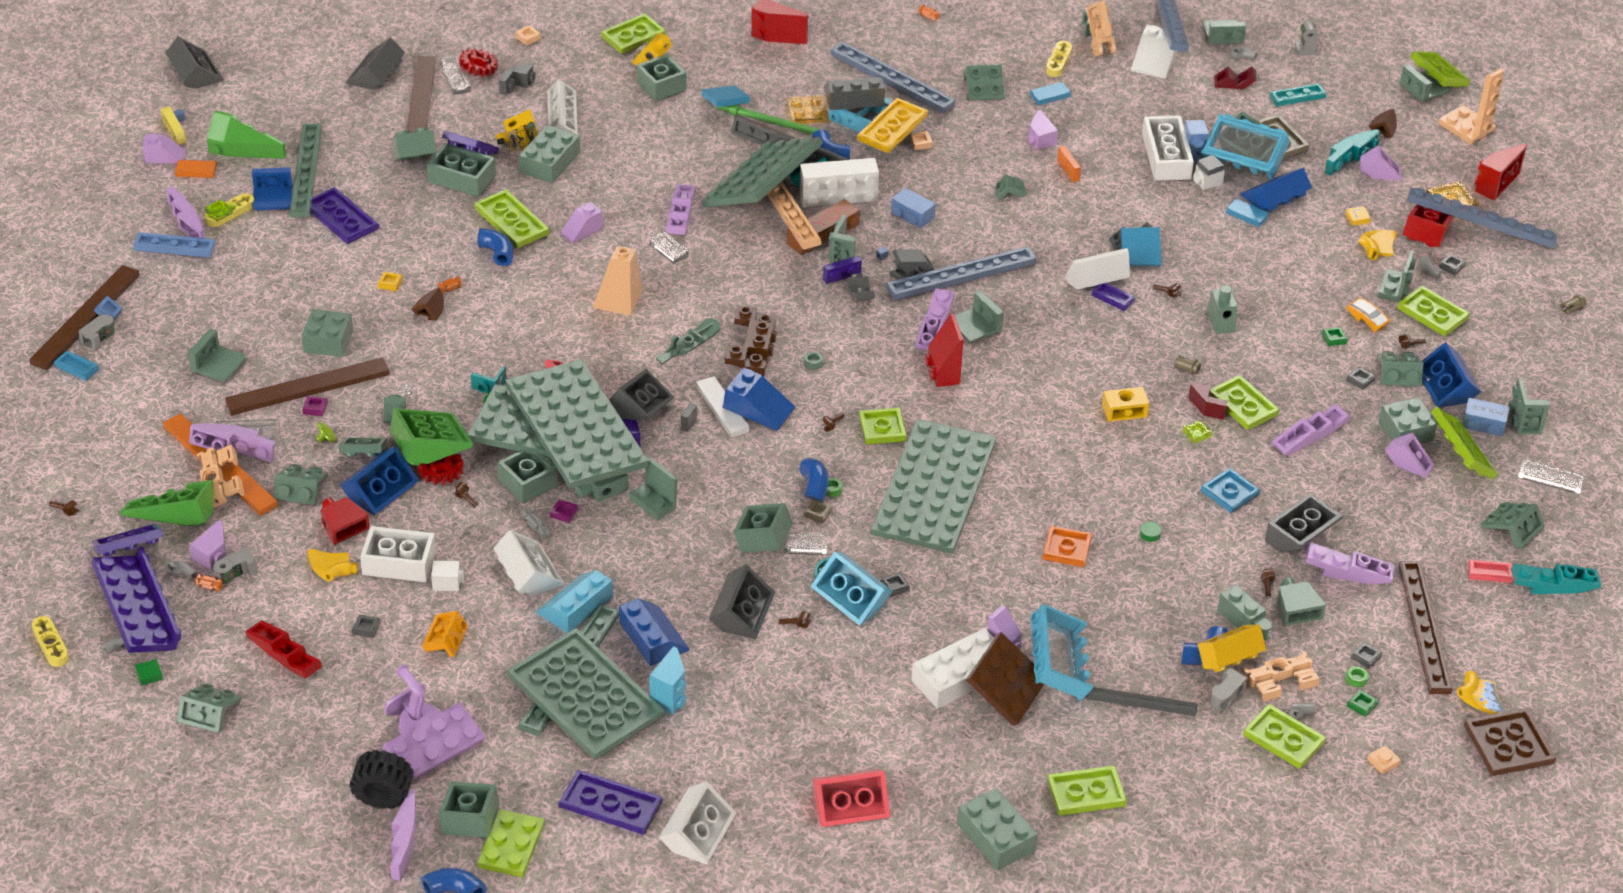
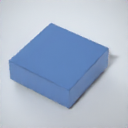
[94,296,123,319]

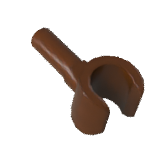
[1153,283,1181,298]
[1399,334,1426,349]
[821,413,844,432]
[455,482,478,507]
[49,500,79,516]
[1261,568,1275,596]
[779,611,811,628]

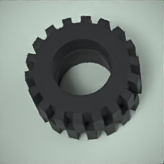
[349,750,413,809]

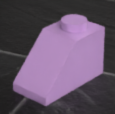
[1027,110,1058,150]
[142,134,186,164]
[1360,145,1402,180]
[561,202,603,244]
[1385,433,1435,478]
[190,520,226,570]
[987,605,1022,649]

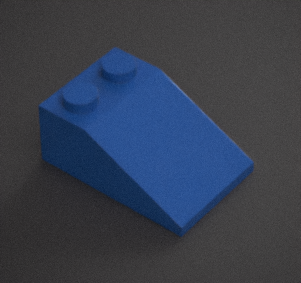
[722,368,795,431]

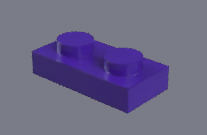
[823,255,862,284]

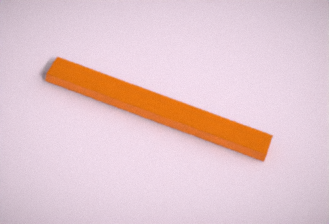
[163,413,278,516]

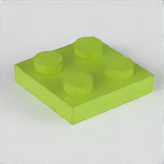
[859,407,906,445]

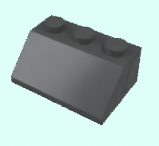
[165,36,224,89]
[345,37,405,90]
[824,77,885,110]
[609,369,675,421]
[1265,493,1342,552]
[709,564,775,639]

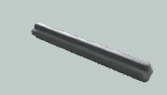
[1086,687,1198,716]

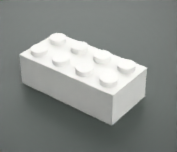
[1142,116,1194,181]
[799,158,879,207]
[911,628,994,709]

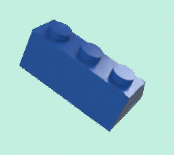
[1240,167,1312,212]
[1422,342,1482,408]
[340,446,419,515]
[619,598,689,666]

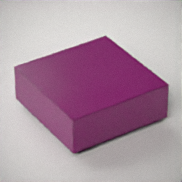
[302,396,328,416]
[550,499,578,523]

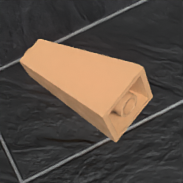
[593,246,643,315]

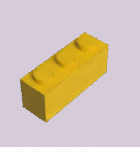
[1198,624,1266,672]

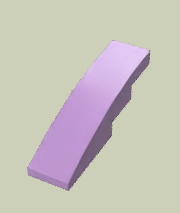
[666,184,696,235]
[166,186,204,238]
[1272,404,1350,456]
[390,789,417,881]

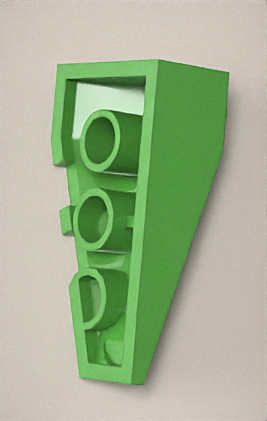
[207,110,286,159]
[120,480,214,526]

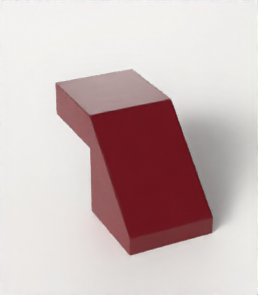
[1214,66,1256,90]
[1188,381,1228,420]

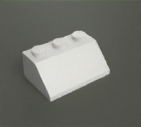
[493,530,564,596]
[659,781,736,864]

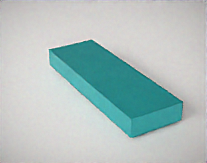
[1269,83,1327,107]

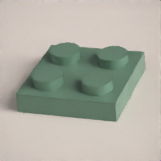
[339,437,387,456]

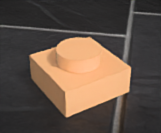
[515,25,541,46]
[909,131,933,151]
[1367,745,1401,774]

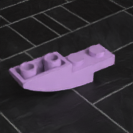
[915,288,955,351]
[189,423,276,463]
[1305,542,1394,584]

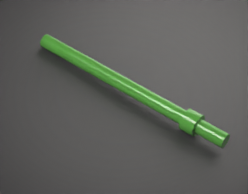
[716,105,821,135]

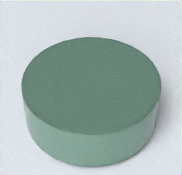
[803,352,824,370]

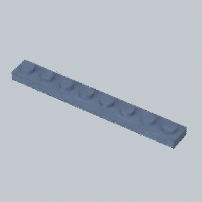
[1156,0,1189,52]
[831,41,955,114]
[1407,187,1557,249]
[886,246,1036,300]

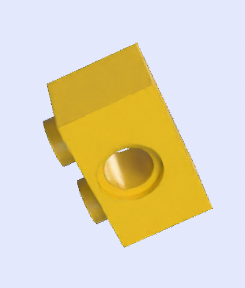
[1102,387,1149,422]

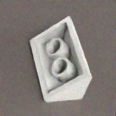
[1065,248,1130,290]

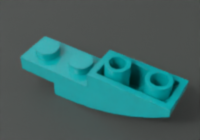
[1325,129,1380,176]
[1511,563,1602,594]

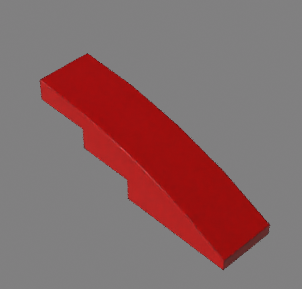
[245,620,322,679]

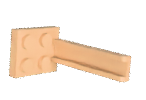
[1438,68,1504,145]

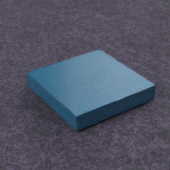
[701,85,750,107]
[1120,227,1162,267]
[1201,468,1260,513]

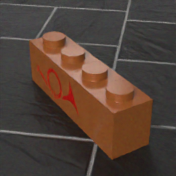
[787,199,860,255]

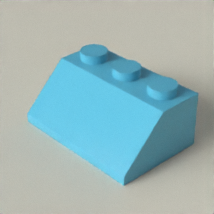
[810,551,893,626]
[536,570,613,633]

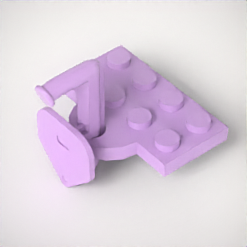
[382,665,486,781]

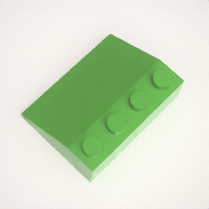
[390,408,473,465]

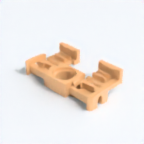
[197,445,245,508]
[1244,651,1319,702]

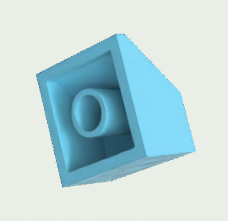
[650,646,686,715]

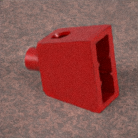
[320,498,370,545]

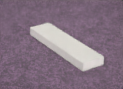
[696,376,749,438]

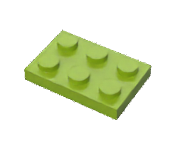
[601,13,666,54]
[1410,51,1471,88]
[1397,285,1470,337]
[1210,375,1280,431]
[1243,704,1326,769]
[1047,765,1127,816]
[477,809,545,878]

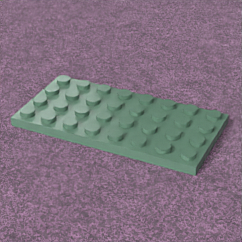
[505,359,649,489]
[871,418,997,554]

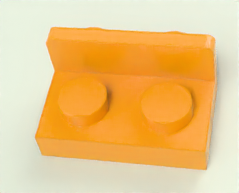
[422,611,468,657]

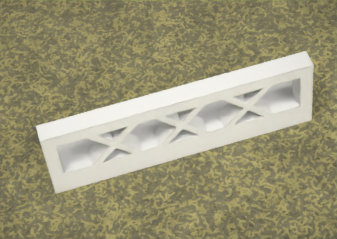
[547,80,578,135]

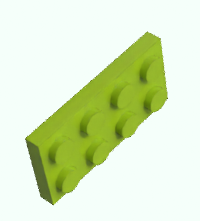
[474,189,549,249]
[1431,407,1498,479]

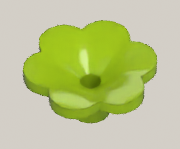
[316,422,337,442]

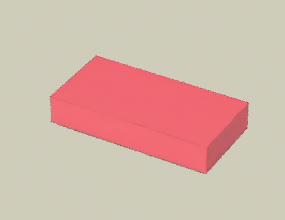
[1468,559,1513,583]

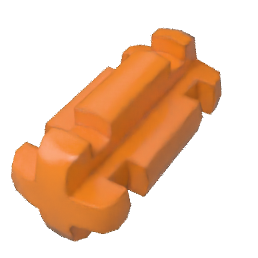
[918,5,939,21]
[437,276,462,294]
[195,574,223,592]

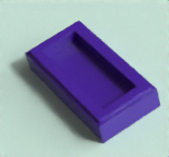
[1091,283,1135,311]

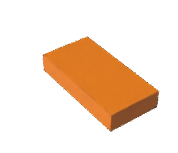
[1057,145,1081,182]
[175,160,217,178]

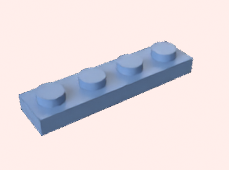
[133,232,216,258]

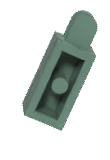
[1217,585,1272,640]

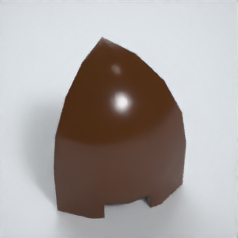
[1369,108,1397,138]
[411,287,444,321]

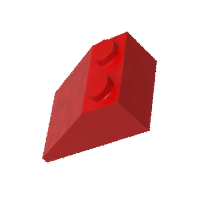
[751,0,809,44]
[1474,143,1527,201]
[1402,204,1455,247]
[925,313,964,387]

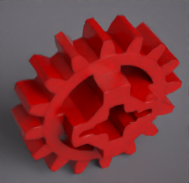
[458,48,498,77]
[418,453,464,486]

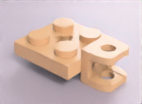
[1086,0,1116,57]

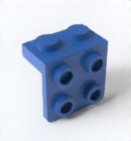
[252,167,293,211]

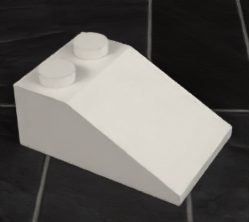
[1131,25,1178,79]

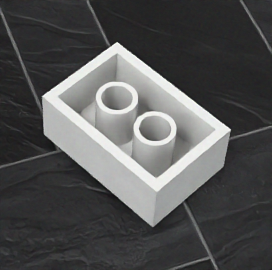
[360,526,436,582]

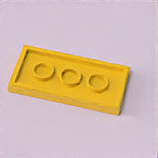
[857,98,928,154]

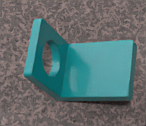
[470,366,507,393]

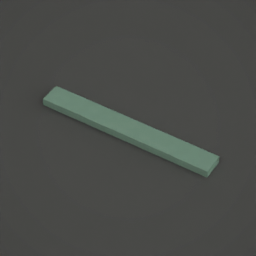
[290,123,322,218]
[518,604,619,737]

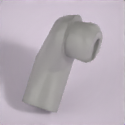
[1230,46,1257,60]
[1419,255,1442,278]
[164,561,198,580]
[102,636,126,654]
[1287,703,1316,721]

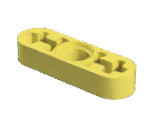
[1046,41,1072,77]
[160,106,186,145]
[205,193,254,227]
[32,616,69,667]

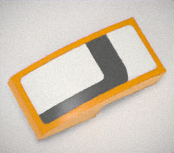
[1346,298,1391,332]

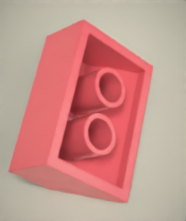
[812,769,890,827]

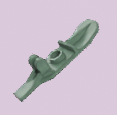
[656,318,720,364]

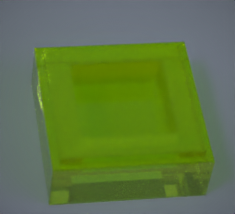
[205,199,233,221]
[1183,420,1212,444]

